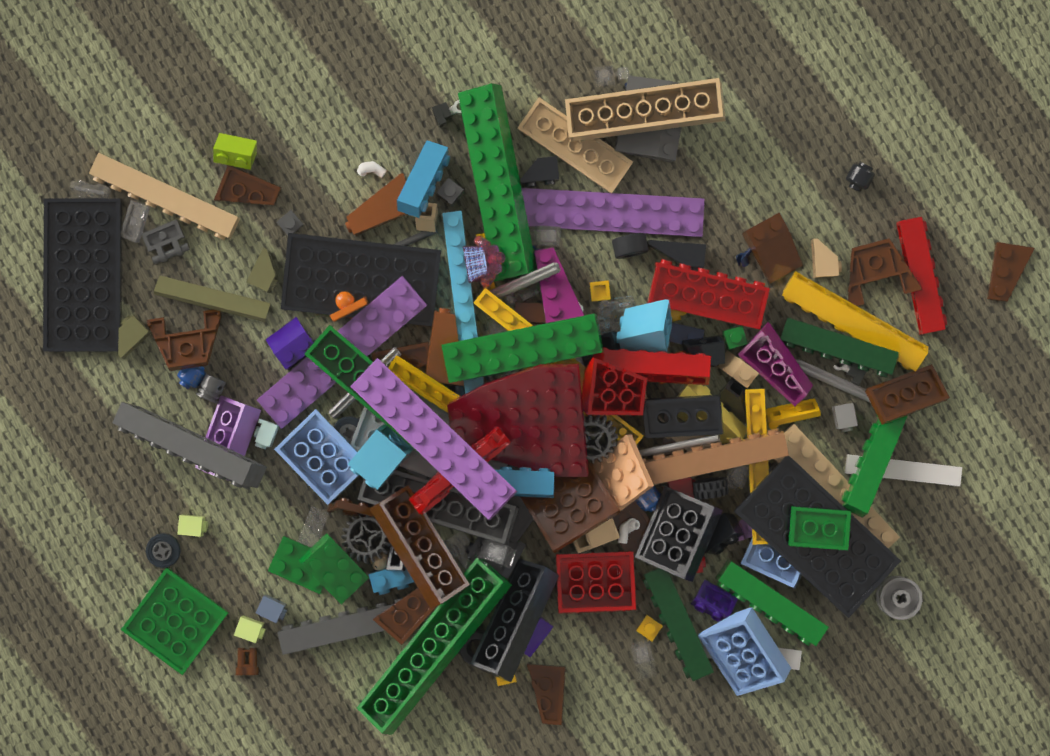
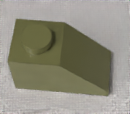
[247,248,279,293]
[118,315,152,359]

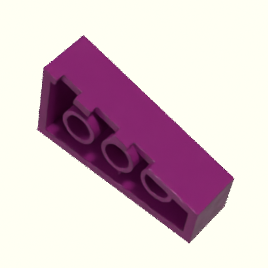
[535,247,584,323]
[738,322,813,406]

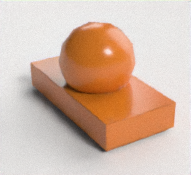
[330,291,369,322]

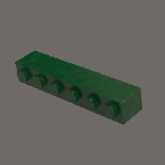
[781,318,900,378]
[642,568,714,681]

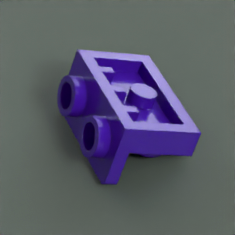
[691,580,738,622]

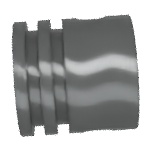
[196,373,227,403]

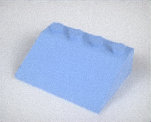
[274,409,358,505]
[741,538,801,588]
[698,607,791,696]

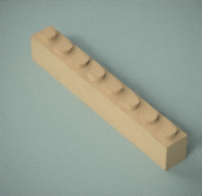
[89,153,240,241]

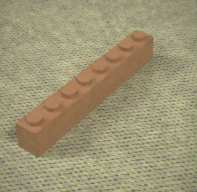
[642,428,789,485]

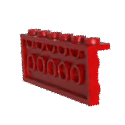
[647,259,770,329]

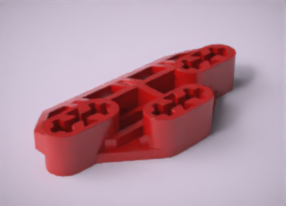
[409,427,511,515]

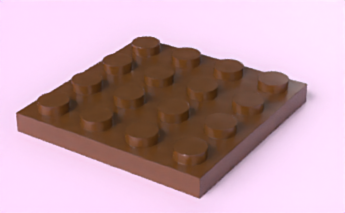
[521,460,621,553]

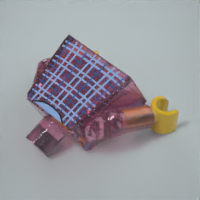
[463,233,505,291]

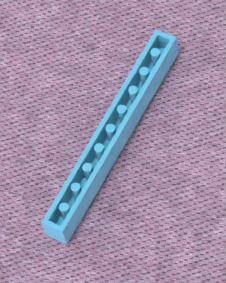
[442,211,485,394]

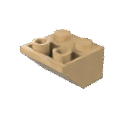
[574,518,620,553]

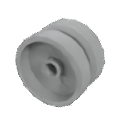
[876,576,923,620]

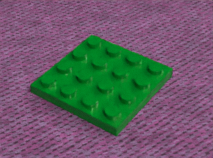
[121,567,229,675]

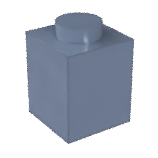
[256,594,288,623]

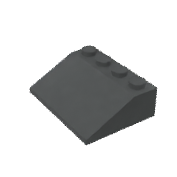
[615,76,682,163]

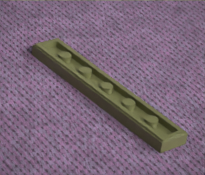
[154,276,271,322]

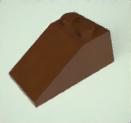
[742,213,803,284]

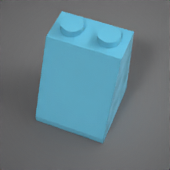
[616,299,672,352]
[348,424,414,490]

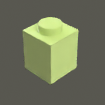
[177,514,208,537]
[234,616,266,643]

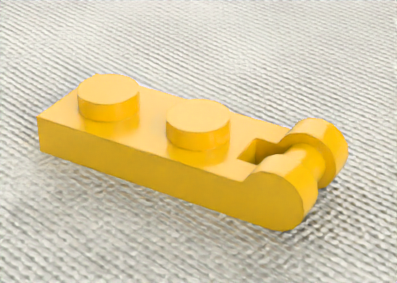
[766,398,821,429]

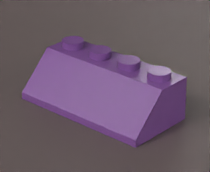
[195,396,261,481]

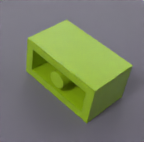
[213,133,257,170]

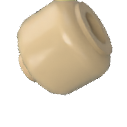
[370,551,389,571]

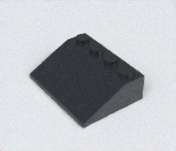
[635,486,723,582]

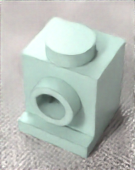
[254,419,279,449]

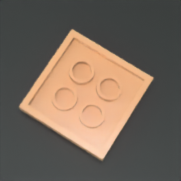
[591,435,654,511]

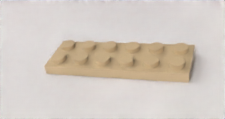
[517,97,633,194]

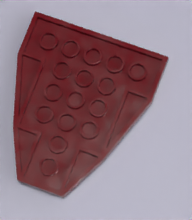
[447,364,589,477]

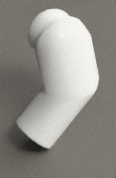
[357,161,387,178]
[618,518,640,544]

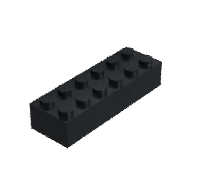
[470,558,559,682]

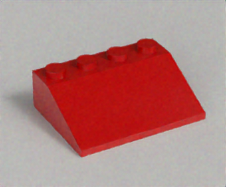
[556,551,636,614]

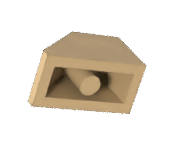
[811,239,842,278]
[717,350,759,388]

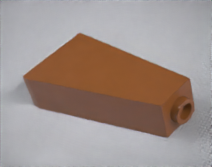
[345,173,408,236]
[425,308,464,386]

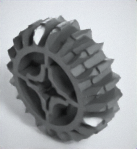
[583,413,618,464]
[341,514,391,564]

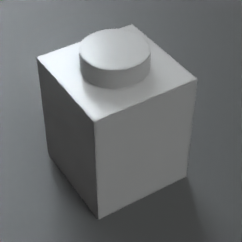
[832,403,858,432]

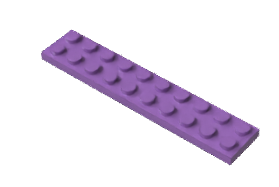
[521,188,705,237]
[257,276,427,429]
[350,358,517,520]

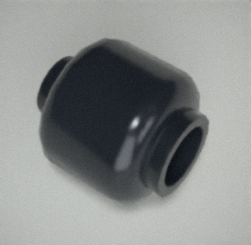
[846,162,875,192]

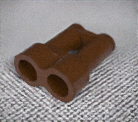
[235,648,259,675]

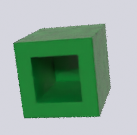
[722,326,748,350]

